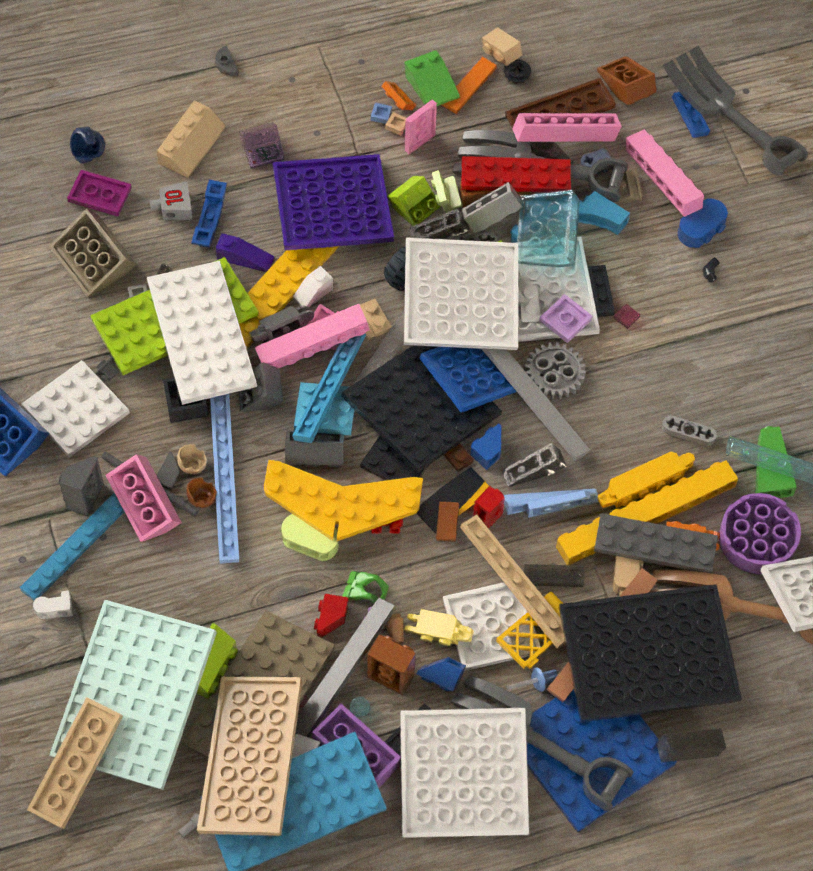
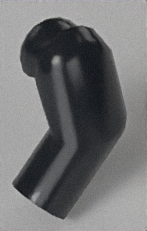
[702,257,720,283]

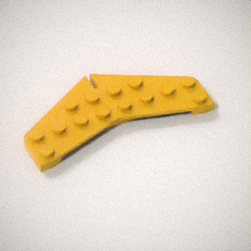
[264,460,423,541]

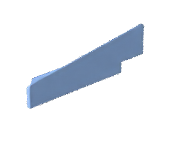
[504,489,599,518]

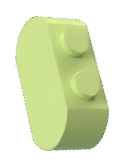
[281,514,339,561]

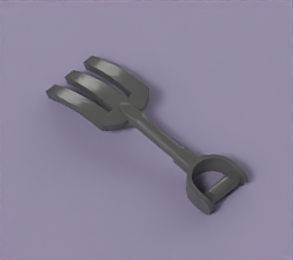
[662,45,808,176]
[453,130,629,202]
[452,675,634,811]

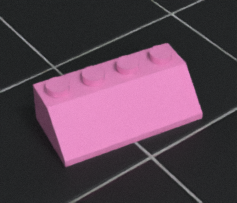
[105,454,182,542]

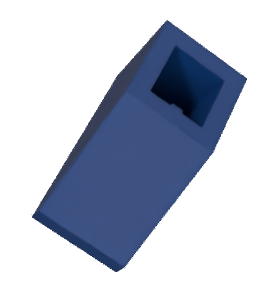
[470,423,501,470]
[416,657,467,691]

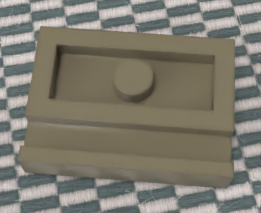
[610,168,643,204]

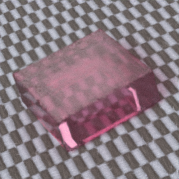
[614,304,640,329]

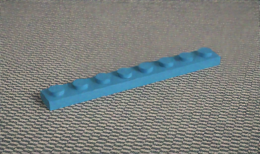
[293,333,366,443]
[20,493,125,601]

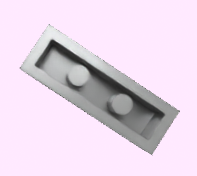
[462,182,522,234]

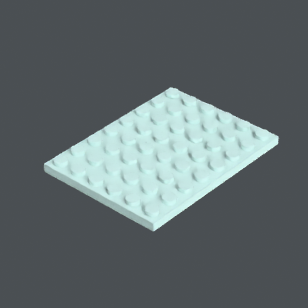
[49,600,217,790]

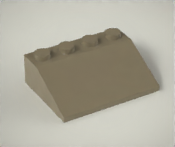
[48,208,137,298]

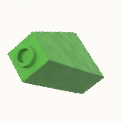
[755,426,797,498]

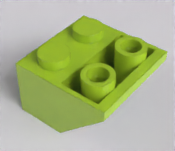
[387,176,441,227]

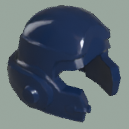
[70,127,106,164]

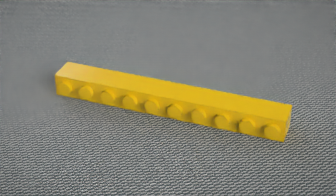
[556,460,738,566]

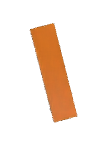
[442,57,497,114]

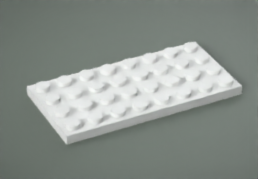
[147,261,257,405]

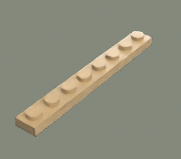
[460,515,565,649]

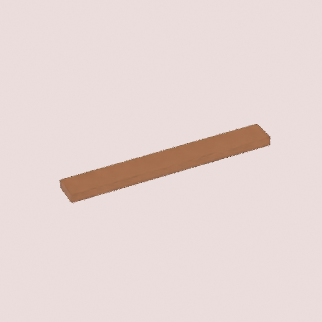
[547,569,658,702]

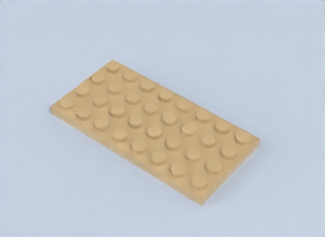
[197,677,303,836]

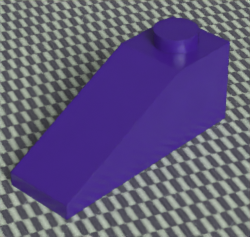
[216,233,275,272]

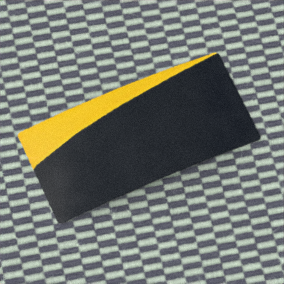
[416,467,489,534]

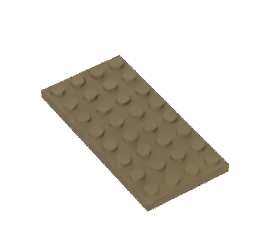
[181,610,335,759]

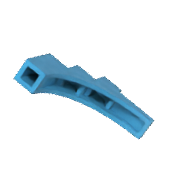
[511,191,630,243]

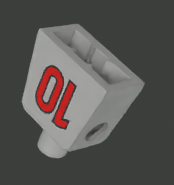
[150,181,193,220]

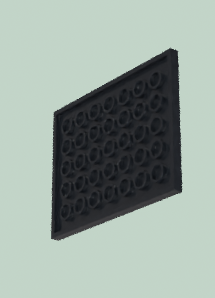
[559,584,742,723]

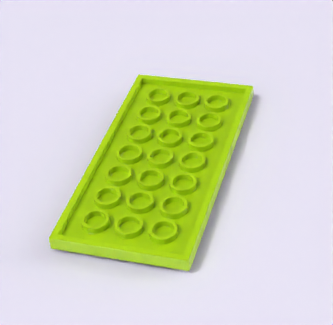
[90,257,259,375]

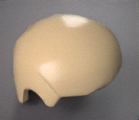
[177,444,207,475]

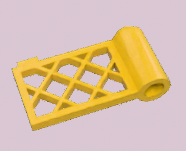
[496,592,563,669]

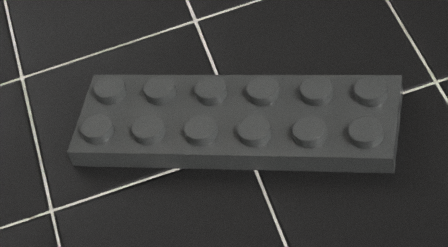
[594,513,718,573]

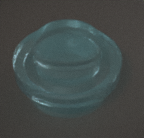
[350,697,370,717]

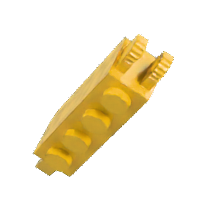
[597,452,695,508]

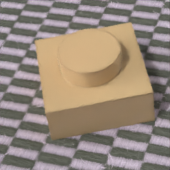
[385,112,406,136]

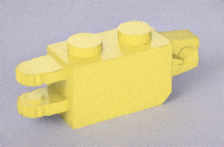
[404,609,474,646]

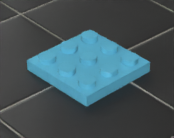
[294,382,355,436]

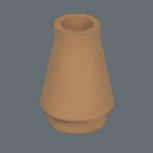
[385,614,404,644]

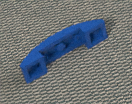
[191,180,227,247]

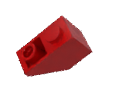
[314,593,349,638]

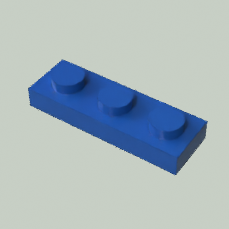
[672,92,710,138]

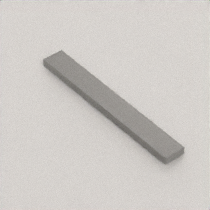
[481,348,590,461]

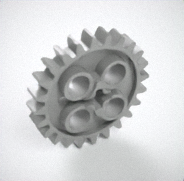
[524,342,586,400]

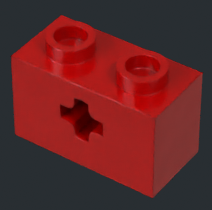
[473,486,505,529]

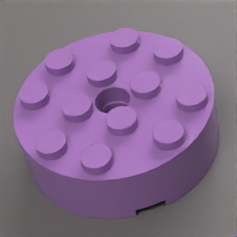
[719,493,801,574]

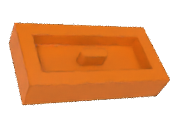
[381,81,416,110]

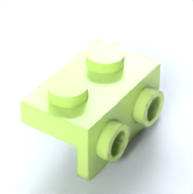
[431,170,463,212]

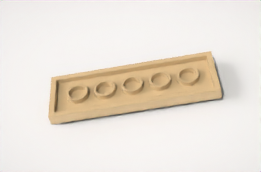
[27,697,123,829]

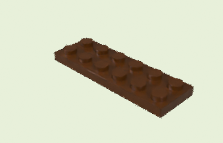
[505,78,616,129]

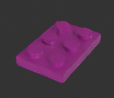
[67,170,132,216]

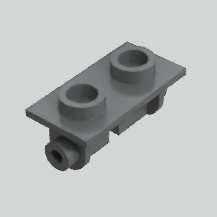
[96,354,119,382]

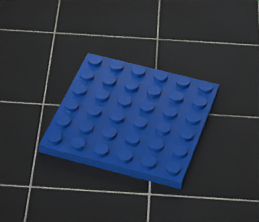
[526,689,677,833]

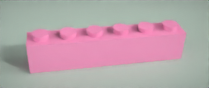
[513,113,622,142]
[626,130,704,217]
[255,304,370,368]

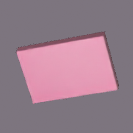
[405,99,437,154]

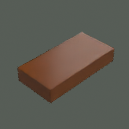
[436,502,459,542]

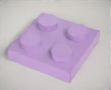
[539,294,593,343]

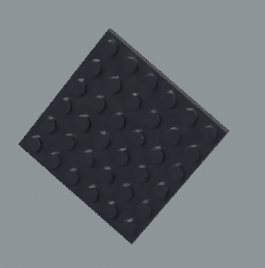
[341,345,502,473]

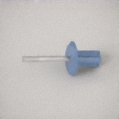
[506,667,558,692]

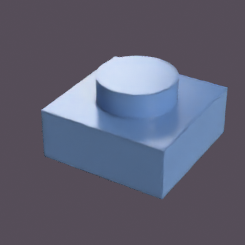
[371,103,392,124]

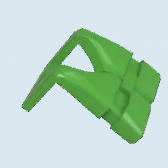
[343,571,389,604]

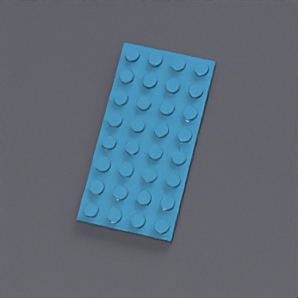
[201,732,387,871]

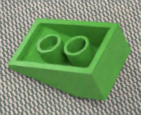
[404,50,460,106]

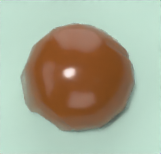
[187,477,217,508]

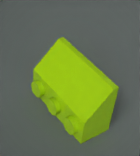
[196,623,238,699]

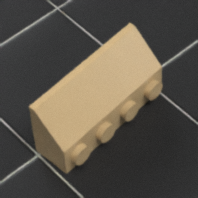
[156,100,226,178]

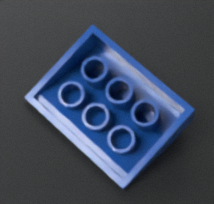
[0,388,50,476]

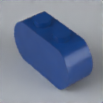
[678,199,728,248]

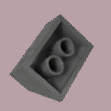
[285,431,344,467]
[59,456,104,516]

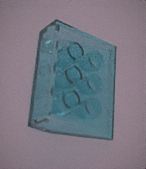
[517,190,580,268]

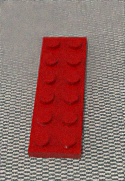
[461,156,571,193]

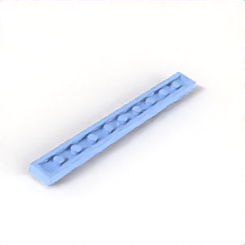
[210,394,239,564]

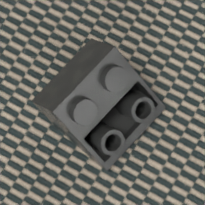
[239,362,283,412]

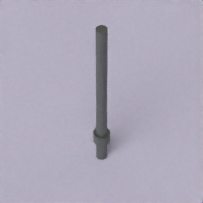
[102,452,199,516]

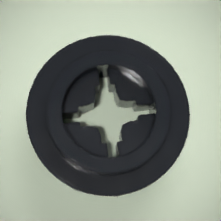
[503,59,531,84]

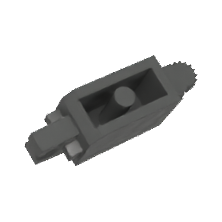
[249,305,314,343]

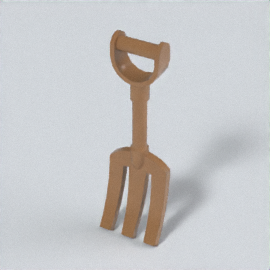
[650,570,813,644]

